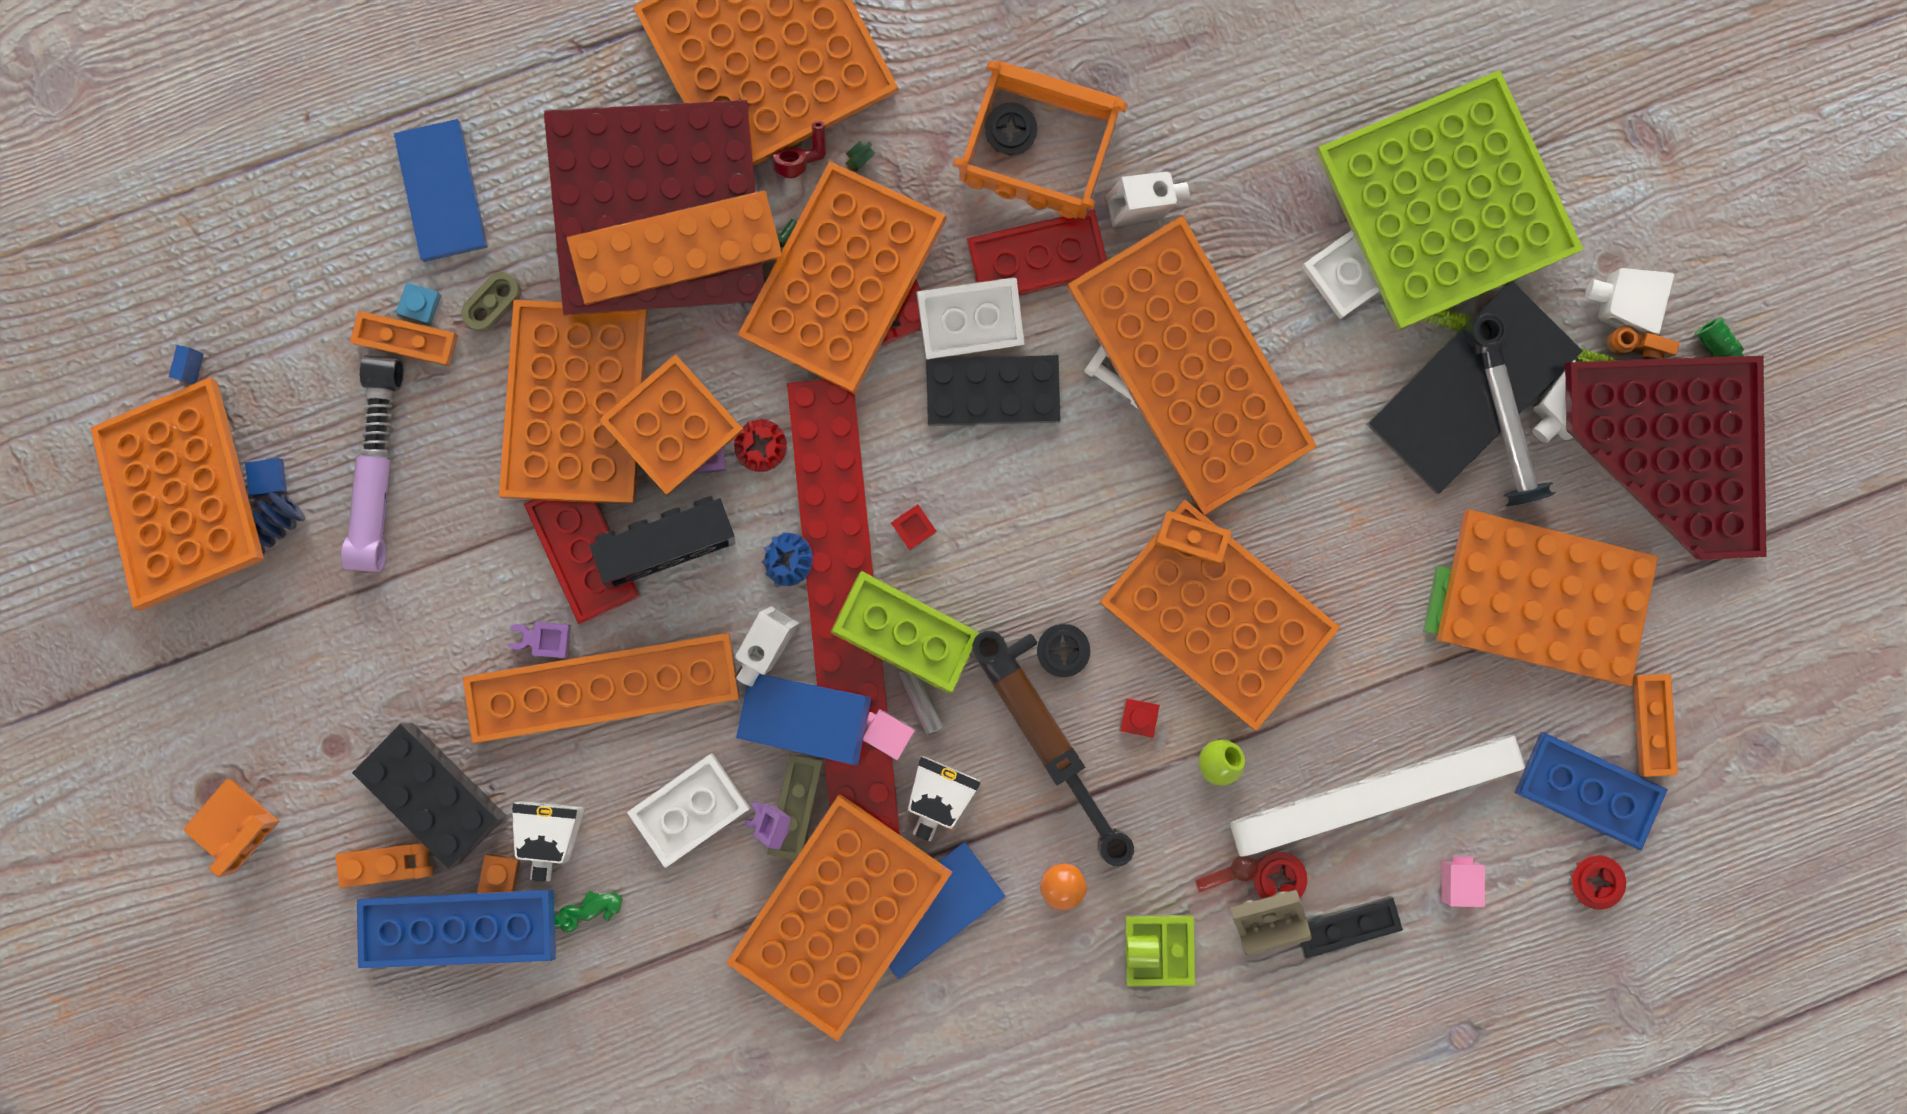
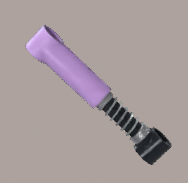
[341,355,404,572]

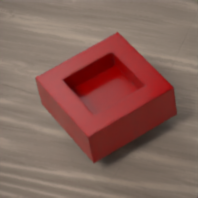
[891,504,937,551]
[1119,698,1160,738]

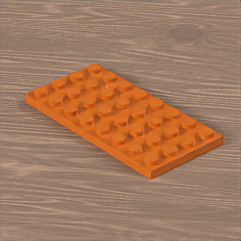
[1066,215,1317,515]

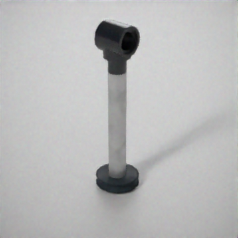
[1464,313,1556,506]

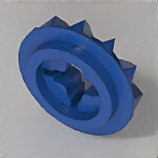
[762,533,813,586]

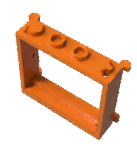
[953,60,1128,219]

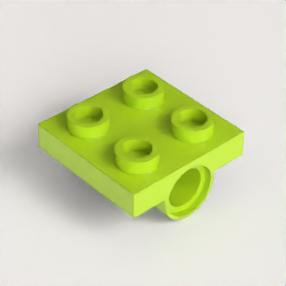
[1125,915,1195,986]

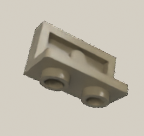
[1230,890,1312,956]

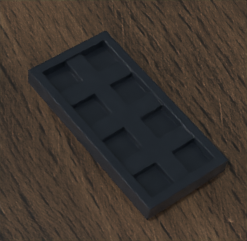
[926,355,1061,426]

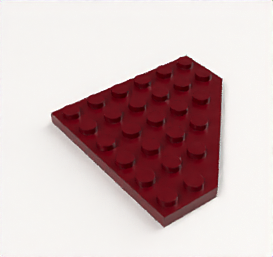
[1565,355,1767,560]

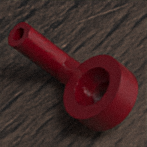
[773,121,826,179]

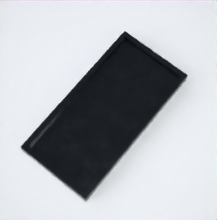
[1366,281,1583,494]

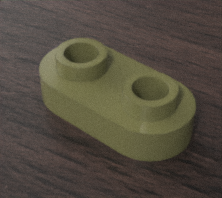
[462,272,521,332]

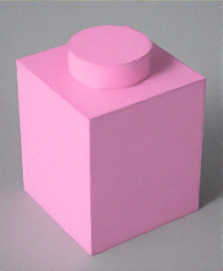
[863,709,915,760]
[1441,856,1485,907]

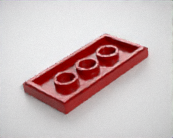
[967,209,1107,295]
[524,500,641,625]

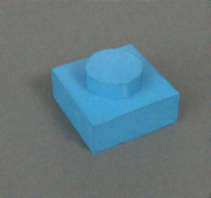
[396,282,441,326]

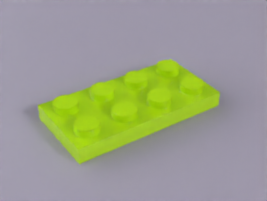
[830,571,979,694]

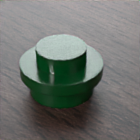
[845,141,876,171]

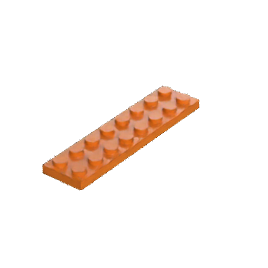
[462,633,740,744]

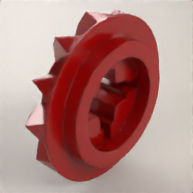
[733,419,787,472]
[1253,852,1308,899]
[1570,855,1626,910]

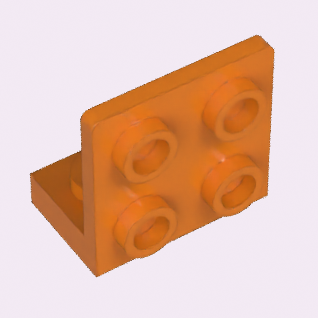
[184,779,280,878]

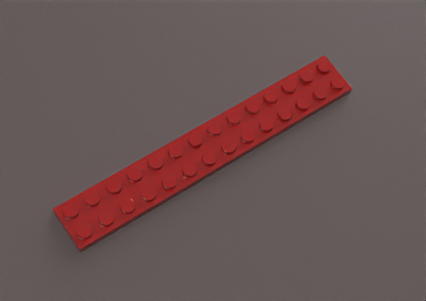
[787,379,900,835]

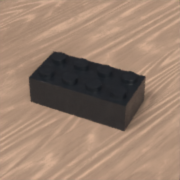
[589,496,736,590]
[352,722,507,869]

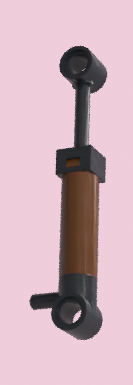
[972,631,1134,866]

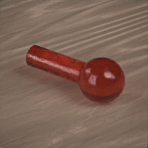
[1195,855,1258,893]

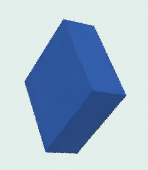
[169,345,204,385]
[245,458,287,497]

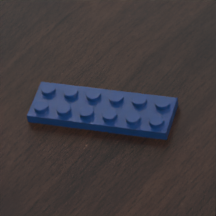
[357,889,556,968]

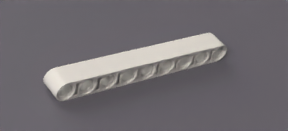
[1229,734,1525,856]

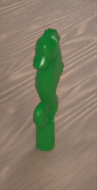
[555,891,623,932]

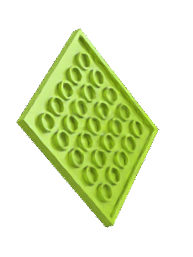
[1316,70,1584,331]

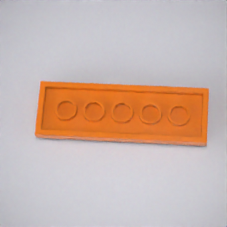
[567,190,782,305]

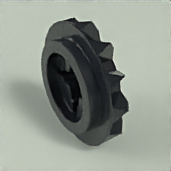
[985,103,1037,156]
[1037,624,1091,677]

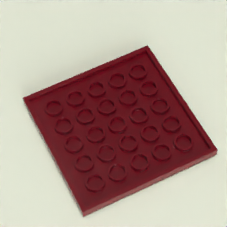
[543,100,765,316]

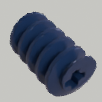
[251,492,306,555]

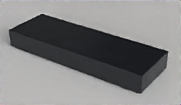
[1300,896,1403,958]

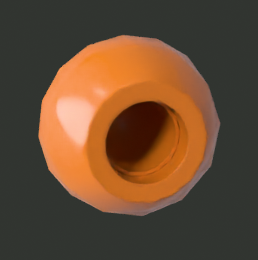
[1040,863,1087,911]

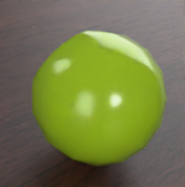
[1198,740,1245,786]

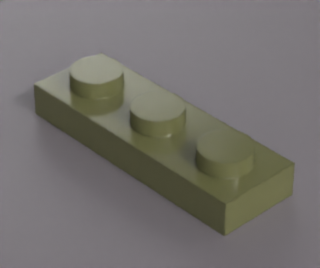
[767,754,823,860]

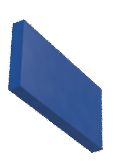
[393,119,488,262]
[736,674,871,765]
[1514,732,1668,851]
[889,841,1006,979]

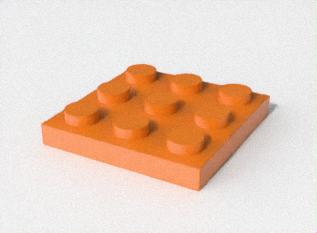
[599,354,743,497]

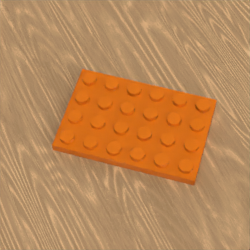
[738,161,947,394]
[499,300,648,505]
[90,377,264,611]
[1099,499,1341,731]
[1436,509,1658,687]
[726,794,952,1042]

